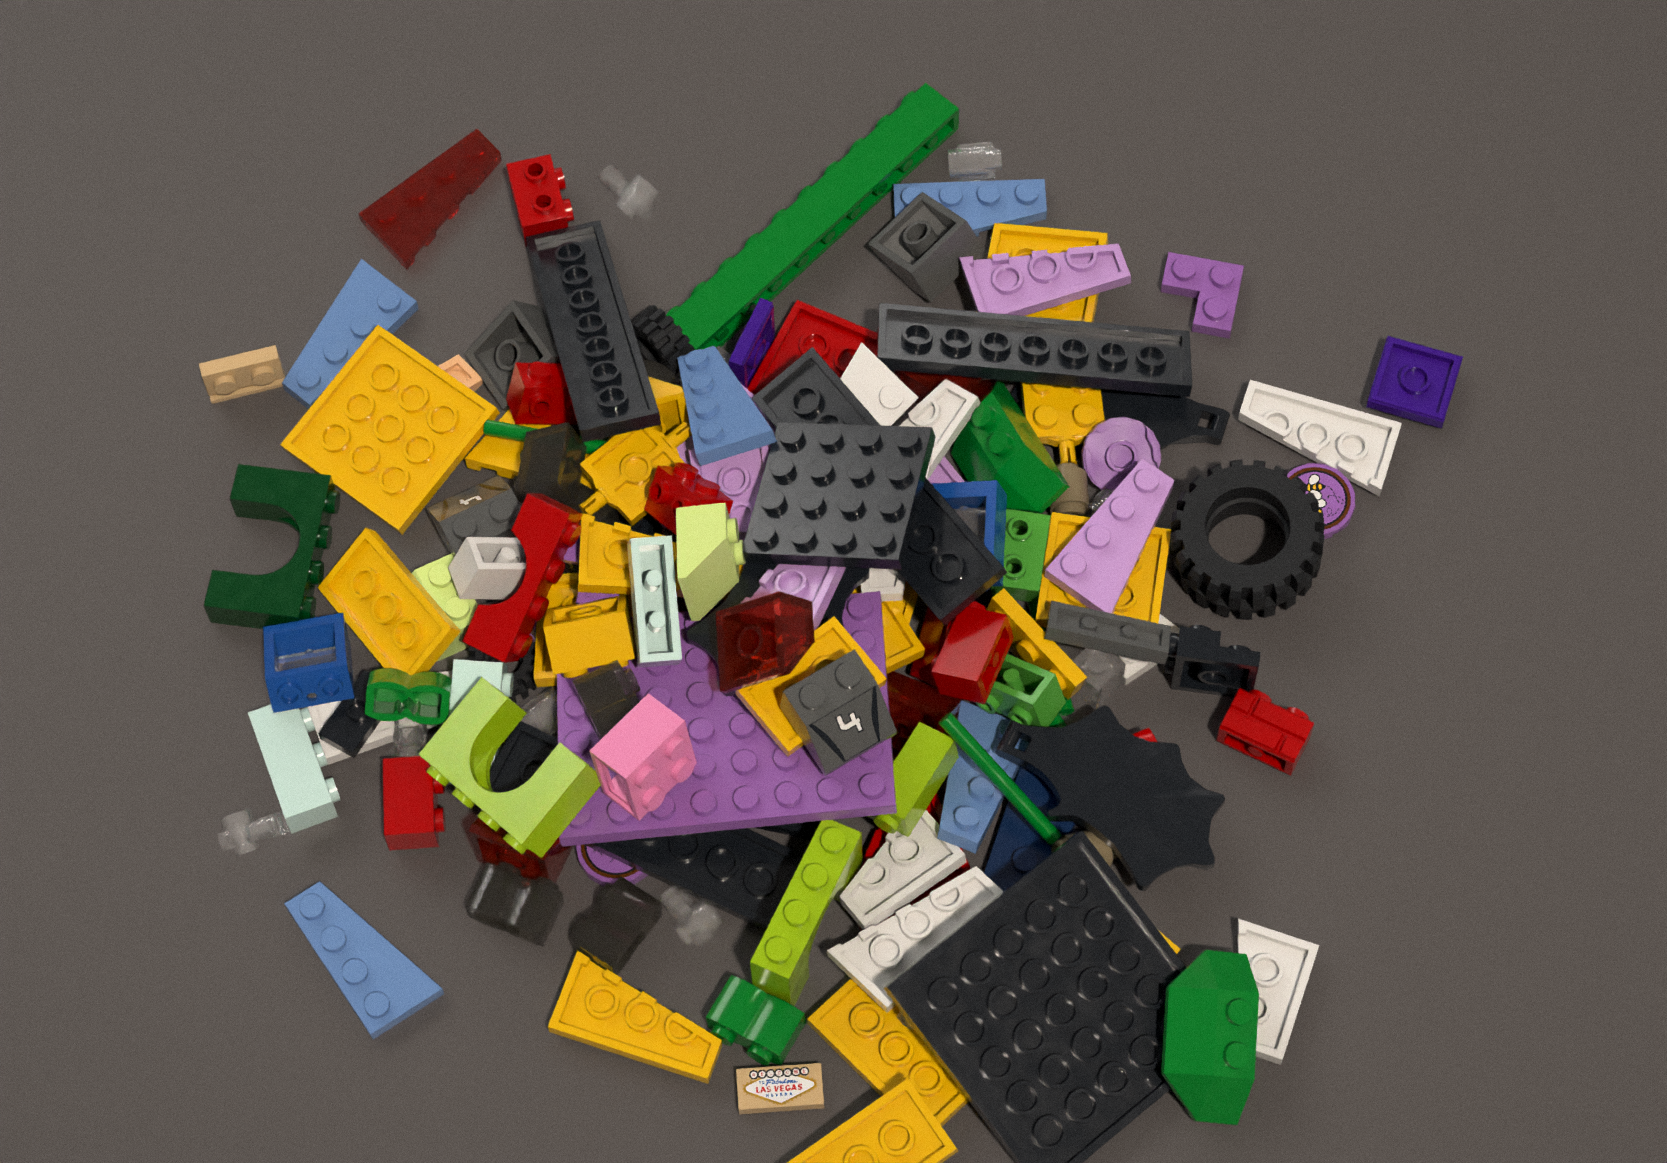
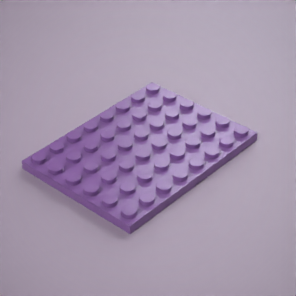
[557,591,897,847]

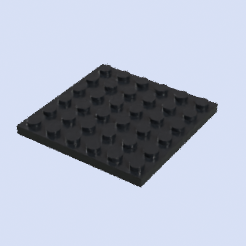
[883,831,1186,1163]

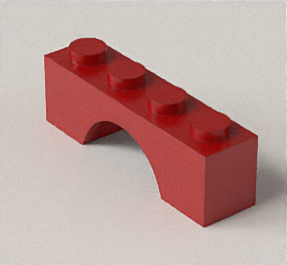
[462,493,583,663]

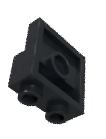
[1165,625,1261,698]

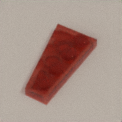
[358,129,502,270]

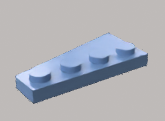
[893,179,1047,236]
[282,259,419,409]
[677,346,777,466]
[937,700,1030,854]
[284,881,444,1040]

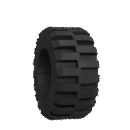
[1170,459,1325,620]

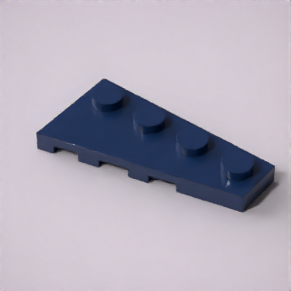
[984,766,1077,891]

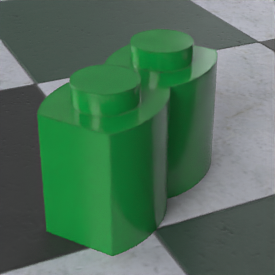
[365,668,452,725]
[706,975,806,1066]

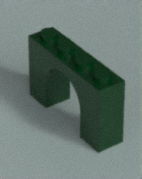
[204,464,340,629]

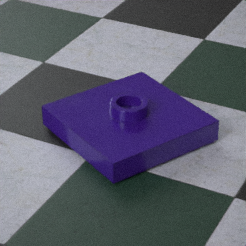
[728,298,775,388]
[1366,336,1463,428]

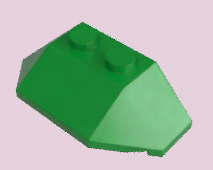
[951,380,1070,513]
[1161,950,1259,1125]

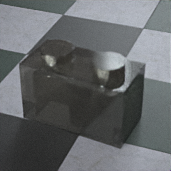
[514,422,587,508]

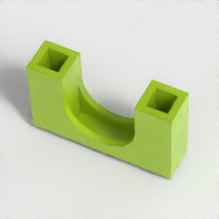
[418,677,601,858]
[867,722,959,837]
[750,820,862,1006]

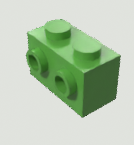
[990,509,1051,603]
[976,654,1066,727]

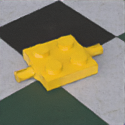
[1020,382,1105,464]
[578,421,692,526]

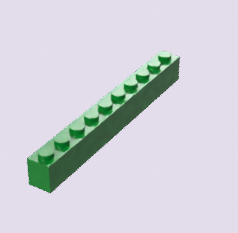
[666,83,959,350]

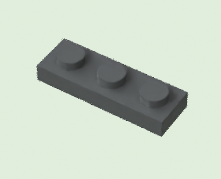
[1044,601,1171,665]

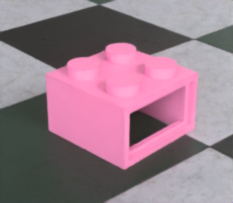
[589,693,697,821]

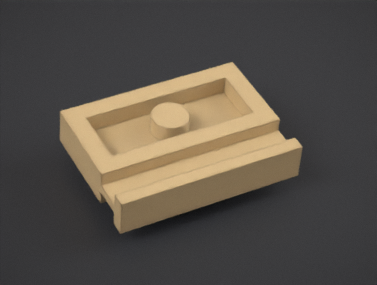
[199,345,285,404]

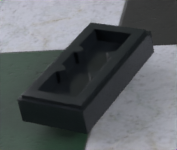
[318,669,380,758]

